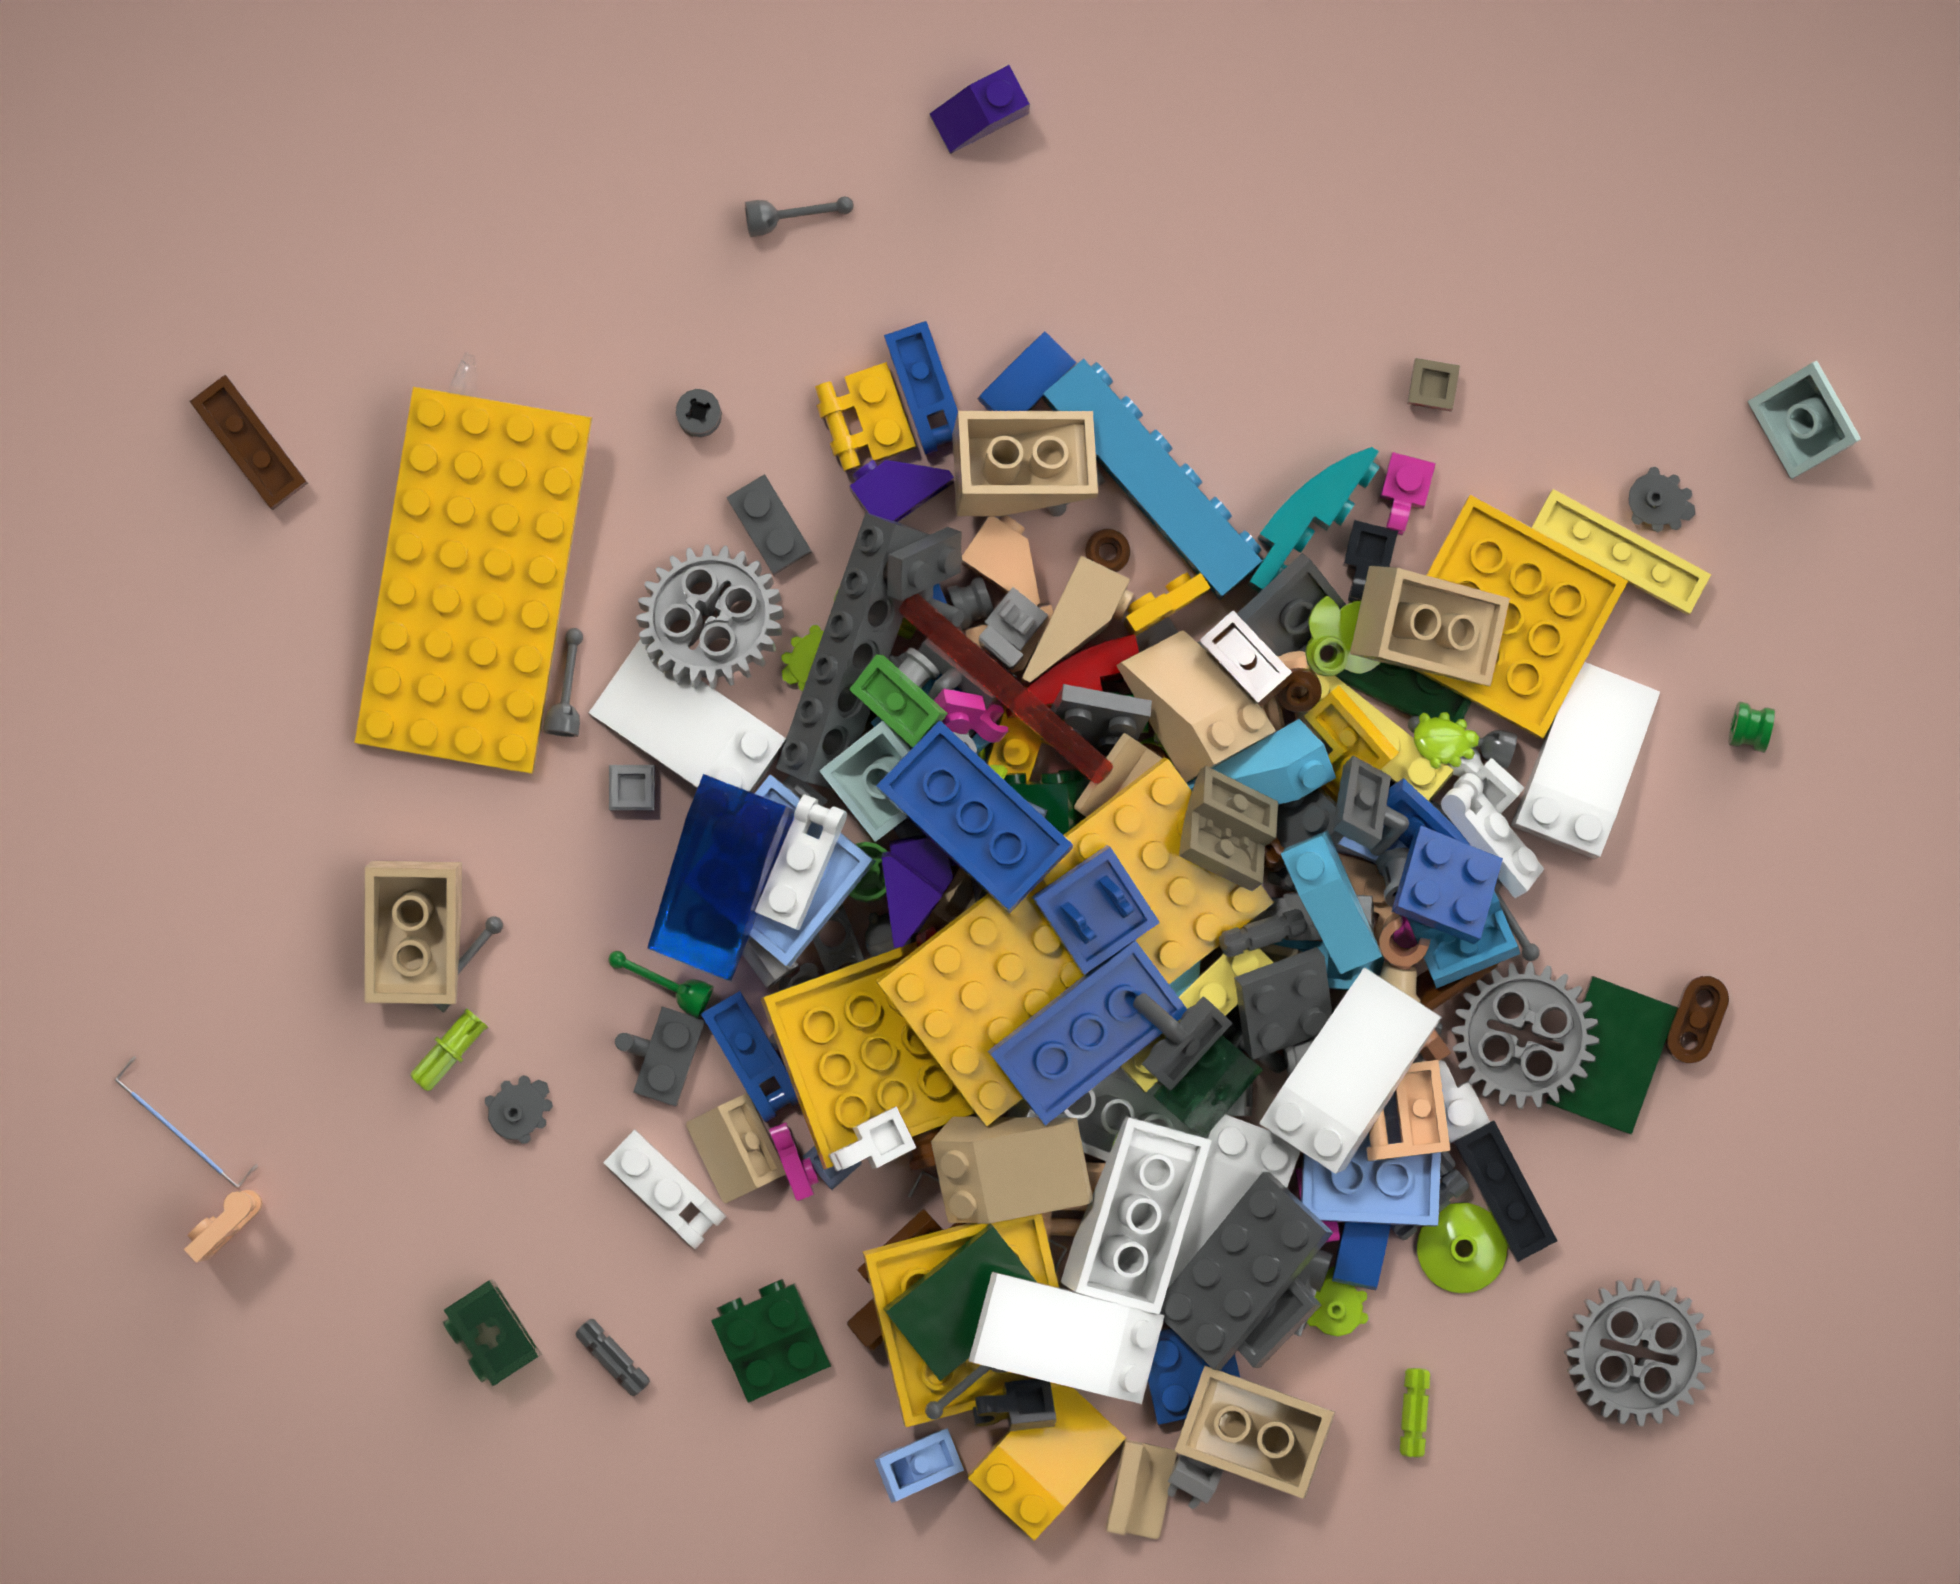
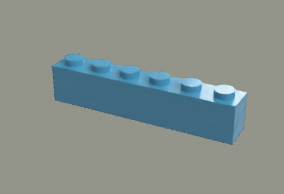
[1042,358,1262,600]

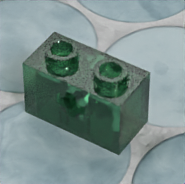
[1153,1035,1263,1138]
[443,1279,542,1386]

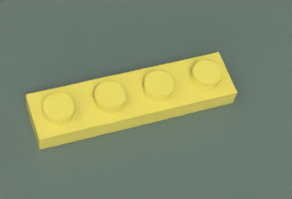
[1531,489,1711,615]
[1306,665,1454,802]
[1120,948,1273,1093]

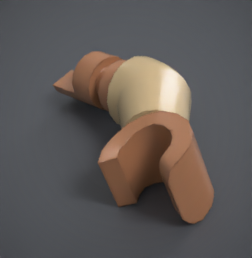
[1379,913,1451,1061]

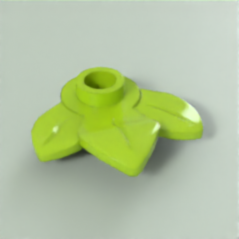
[1305,596,1381,676]

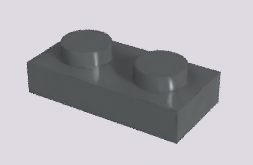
[726,474,812,575]

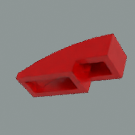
[1006,634,1139,719]

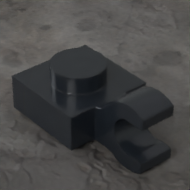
[1343,520,1398,602]
[972,1379,1056,1431]

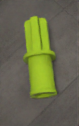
[410,1008,488,1091]

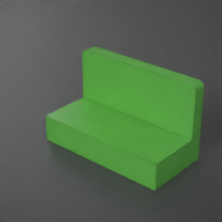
[849,654,948,747]

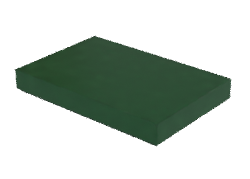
[1335,662,1472,723]
[1545,976,1678,1135]
[883,1223,1037,1381]

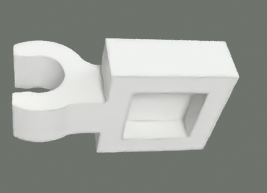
[1447,747,1524,814]
[1439,1060,1490,1143]
[828,1107,916,1171]

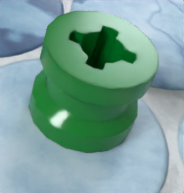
[1728,701,1775,753]

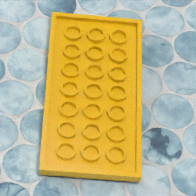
[354,387,593,774]
[875,757,1274,1126]

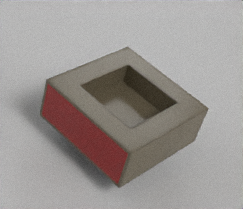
[1407,358,1460,412]

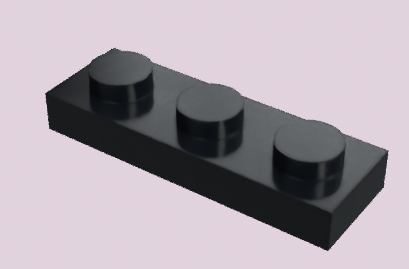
[1453,1120,1558,1262]

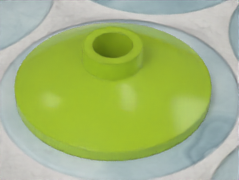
[1417,1203,1507,1293]

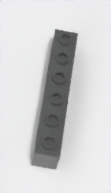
[776,513,930,789]

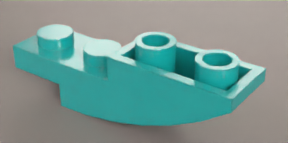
[1248,447,1380,593]

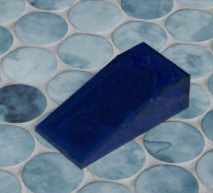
[647,774,795,981]

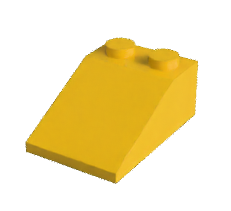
[967,1385,1126,1541]

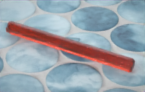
[899,593,1114,785]

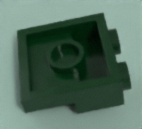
[711,1279,831,1403]

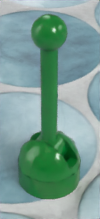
[608,951,714,1018]

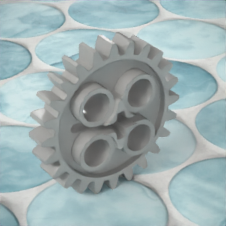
[636,544,784,689]
[1452,962,1599,1110]
[1564,1278,1714,1426]

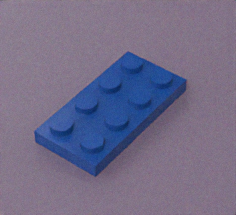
[876,721,1073,914]
[987,940,1187,1126]

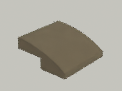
[1179,766,1278,891]

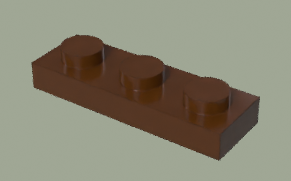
[189,375,308,510]

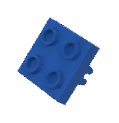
[1032,845,1160,975]

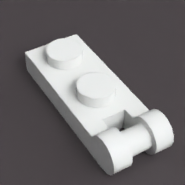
[1441,773,1544,898]
[755,794,847,930]
[603,1130,726,1249]

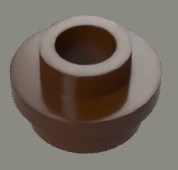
[1085,529,1130,573]
[1277,668,1322,712]

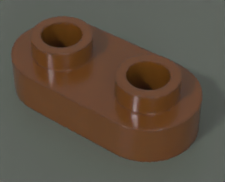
[1666,976,1729,1063]

